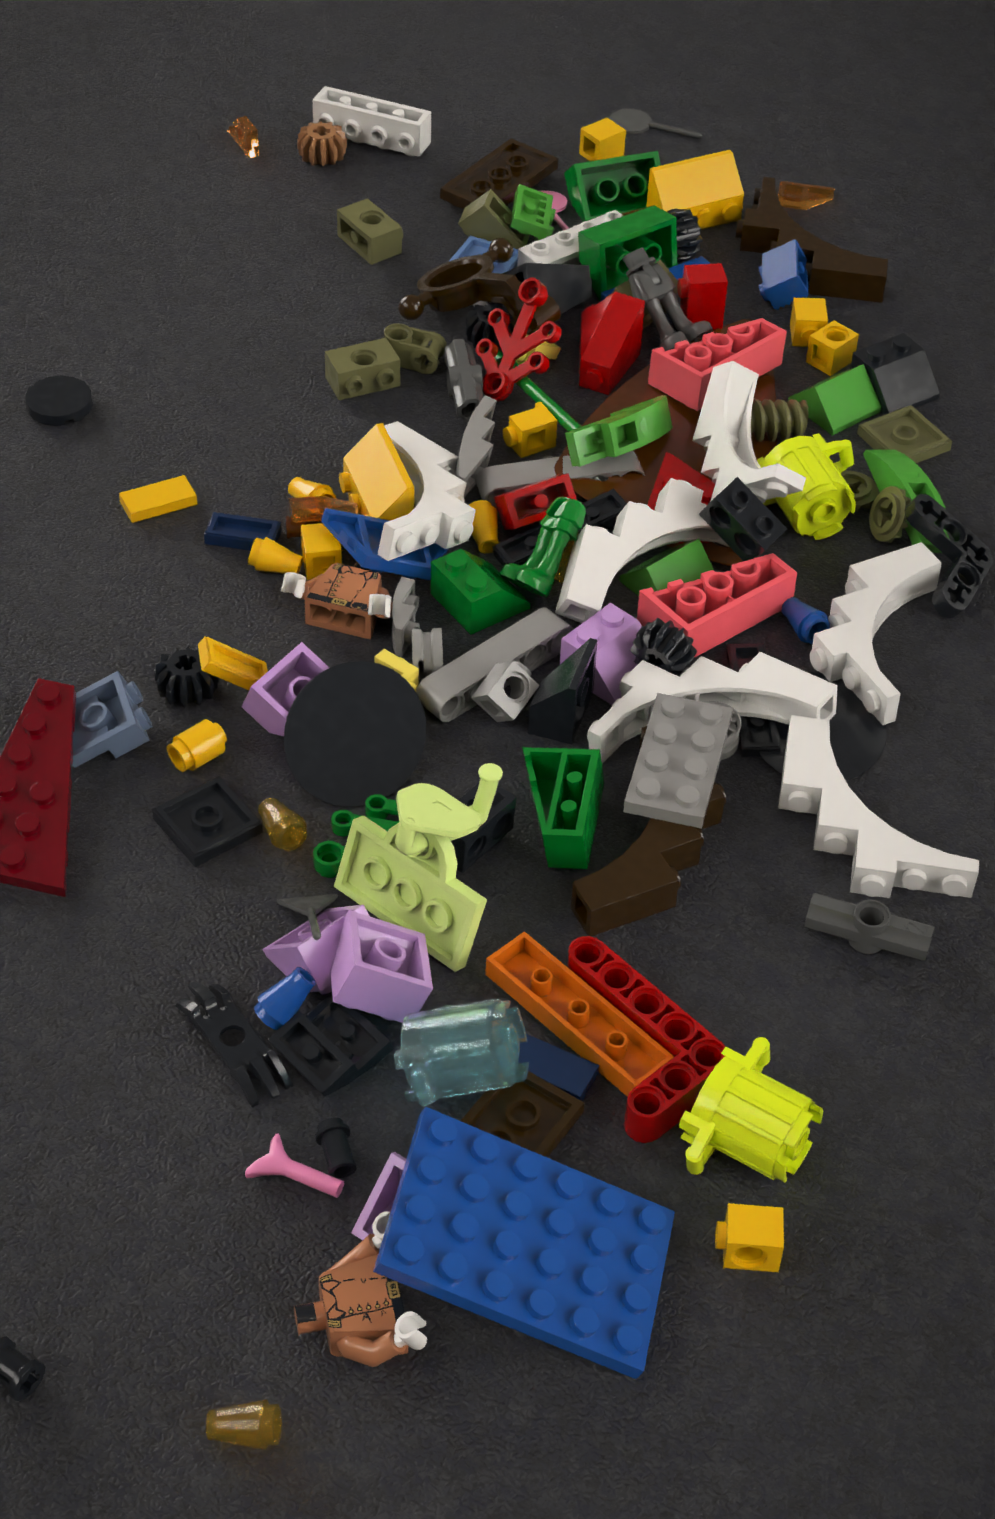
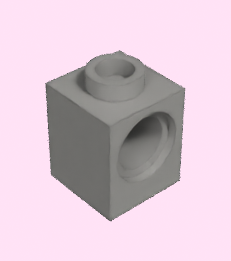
[471,660,540,722]

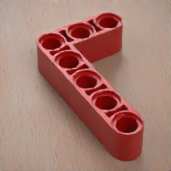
[567,936,726,1143]

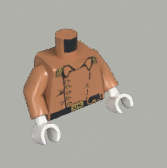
[281,562,392,640]
[294,1211,427,1367]

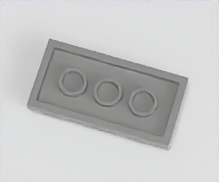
[623,693,733,828]

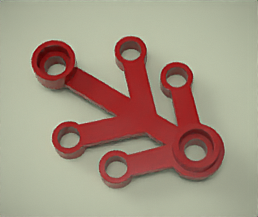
[476,278,562,402]

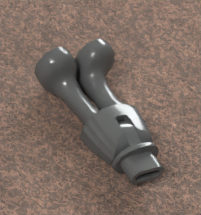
[622,247,713,351]

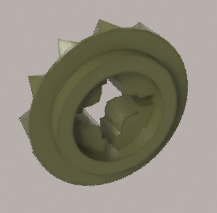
[841,471,878,512]
[869,486,911,543]

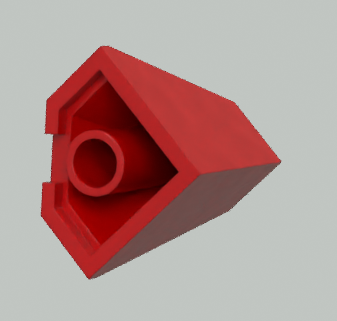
[579,291,645,395]

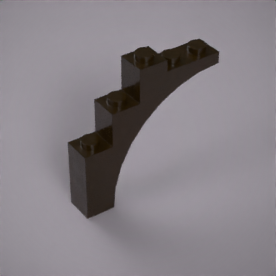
[736,177,888,303]
[571,726,726,936]

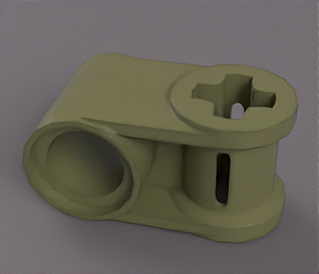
[384,323,447,374]

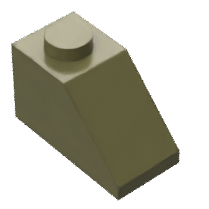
[458,189,530,249]

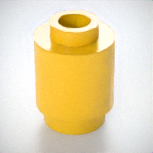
[167,719,227,772]

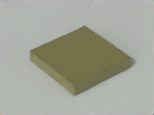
[857,405,952,463]

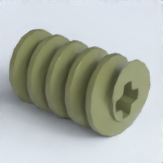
[751,399,809,442]

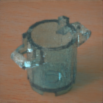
[394,998,529,1106]

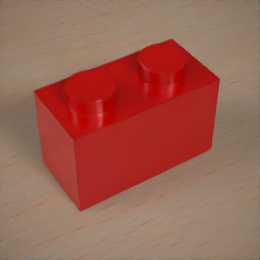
[677,263,728,330]
[494,473,577,530]

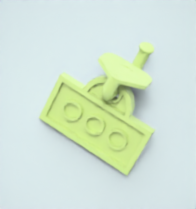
[334,763,503,972]

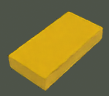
[119,475,198,523]
[198,636,268,690]

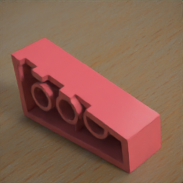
[648,318,787,411]
[637,553,798,658]

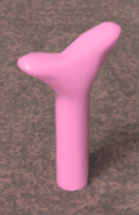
[245,1134,344,1198]

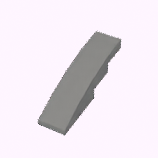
[455,395,497,498]

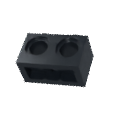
[699,477,787,561]
[451,782,517,873]

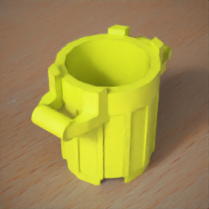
[757,433,856,540]
[679,1037,824,1183]

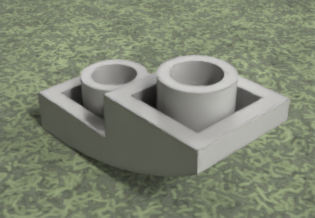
[392,577,420,657]

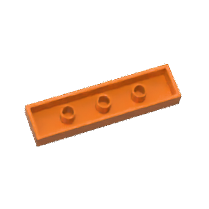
[486,931,674,1097]

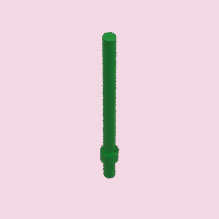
[495,350,582,432]

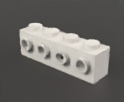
[313,86,431,157]
[517,210,623,267]

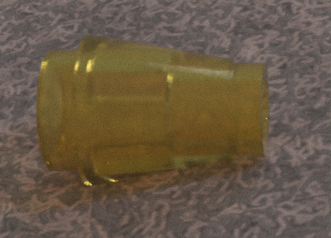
[258,798,307,851]
[206,1399,282,1450]

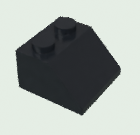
[850,333,940,415]

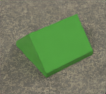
[788,364,881,436]
[619,538,714,596]

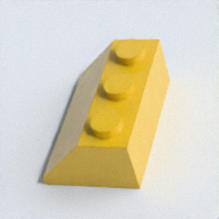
[646,149,744,229]
[339,423,414,521]

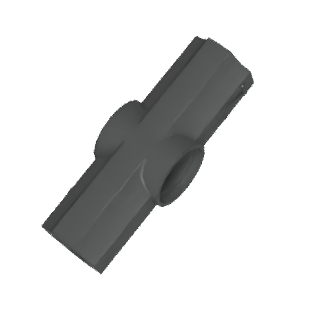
[444,339,484,422]
[804,893,935,961]

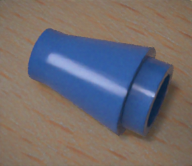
[781,597,830,644]
[254,967,316,1030]

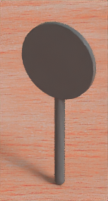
[609,109,702,139]

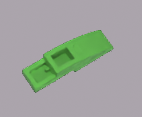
[565,395,673,467]
[863,449,950,553]

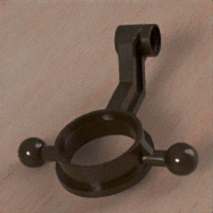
[398,238,561,335]

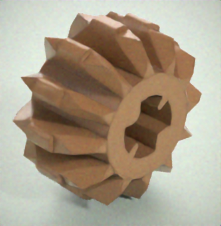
[297,121,347,167]

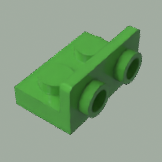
[510,184,556,241]

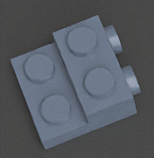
[72,671,153,768]

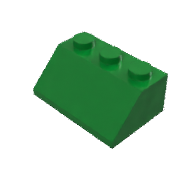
[564,151,661,222]
[578,205,677,301]

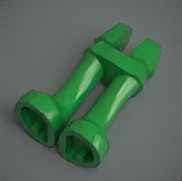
[499,497,586,598]

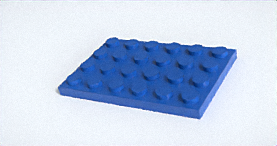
[373,1106,675,1379]

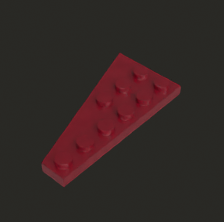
[0,678,76,897]

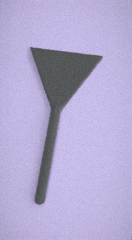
[277,894,338,940]

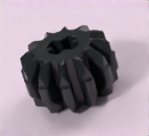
[667,208,703,262]
[465,302,516,352]
[630,618,697,677]
[154,645,219,708]

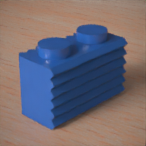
[759,239,808,310]

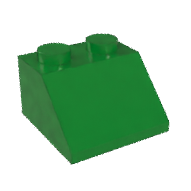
[430,549,531,635]

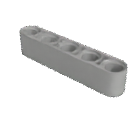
[475,451,645,509]
[415,607,574,722]

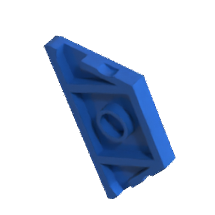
[321,508,449,580]

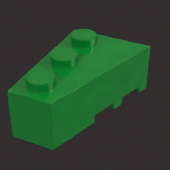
[523,747,605,869]

